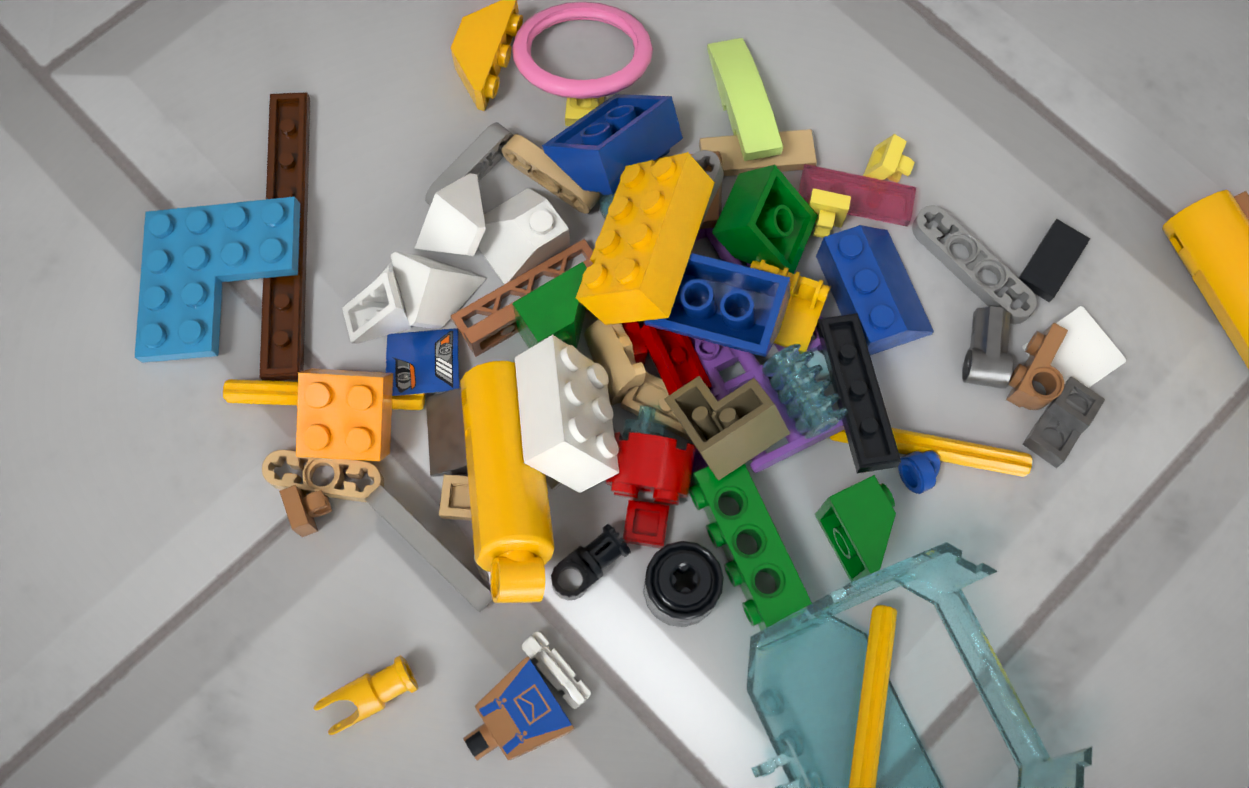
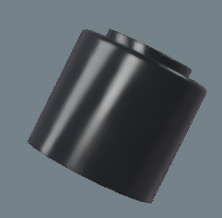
[643,541,724,627]

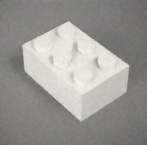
[515,335,619,493]

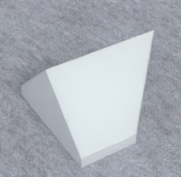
[414,173,486,256]
[390,251,487,329]
[342,261,412,344]

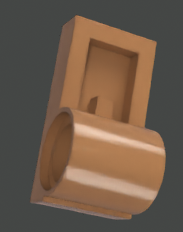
[1006,323,1068,410]

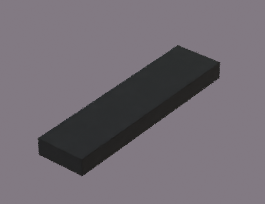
[816,313,901,474]

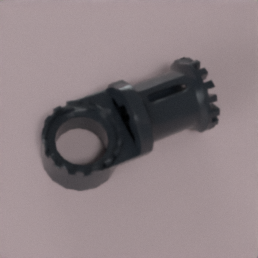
[551,524,631,601]

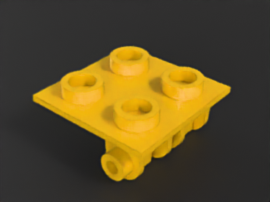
[750,259,831,354]

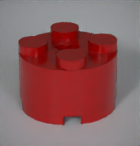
[605,432,696,506]

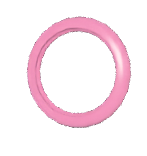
[512,2,653,99]

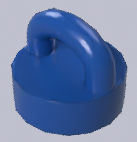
[898,450,941,494]

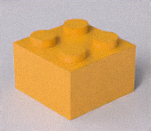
[296,368,393,461]

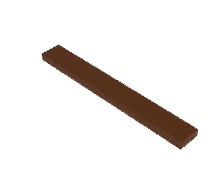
[259,92,310,381]

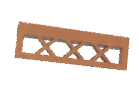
[451,239,593,357]

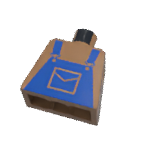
[463,657,575,761]

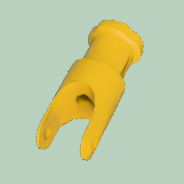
[313,655,419,735]

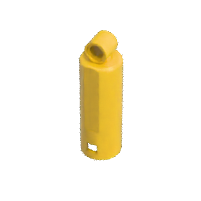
[1162,190,1249,369]
[460,361,554,603]

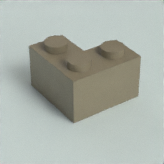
[664,376,790,481]

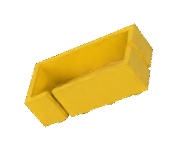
[575,152,715,325]

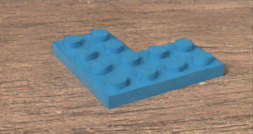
[134,197,300,363]

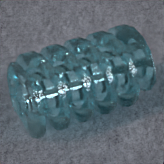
[762,344,849,439]

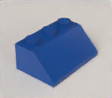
[542,94,683,195]
[816,225,934,355]
[644,253,791,357]

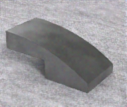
[1022,376,1105,468]

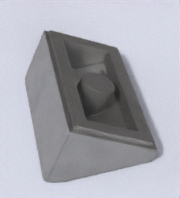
[426,388,468,477]

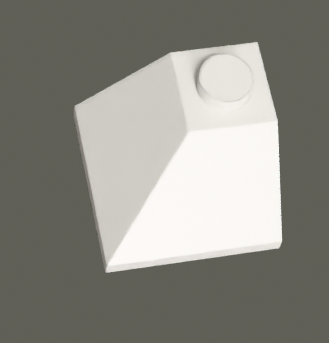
[478,188,570,285]

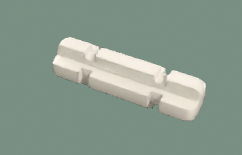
[522,631,592,709]

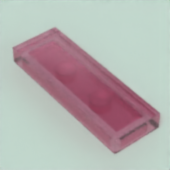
[798,164,916,227]

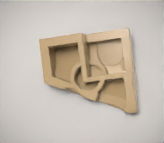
[584,319,646,406]

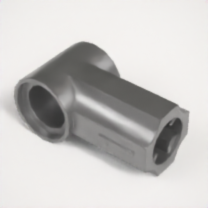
[962,306,1013,389]

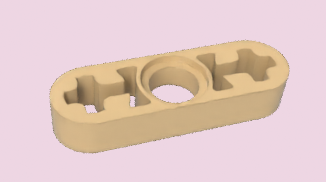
[501,134,600,214]
[262,450,384,502]

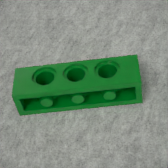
[689,464,814,632]

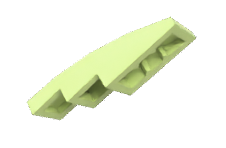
[707,38,783,161]

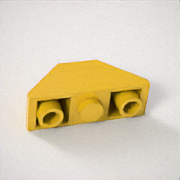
[450,0,523,111]

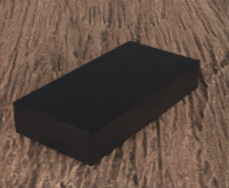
[1019,219,1091,303]

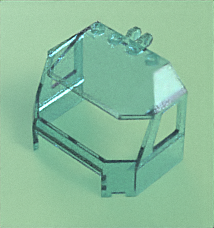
[746,542,1093,788]

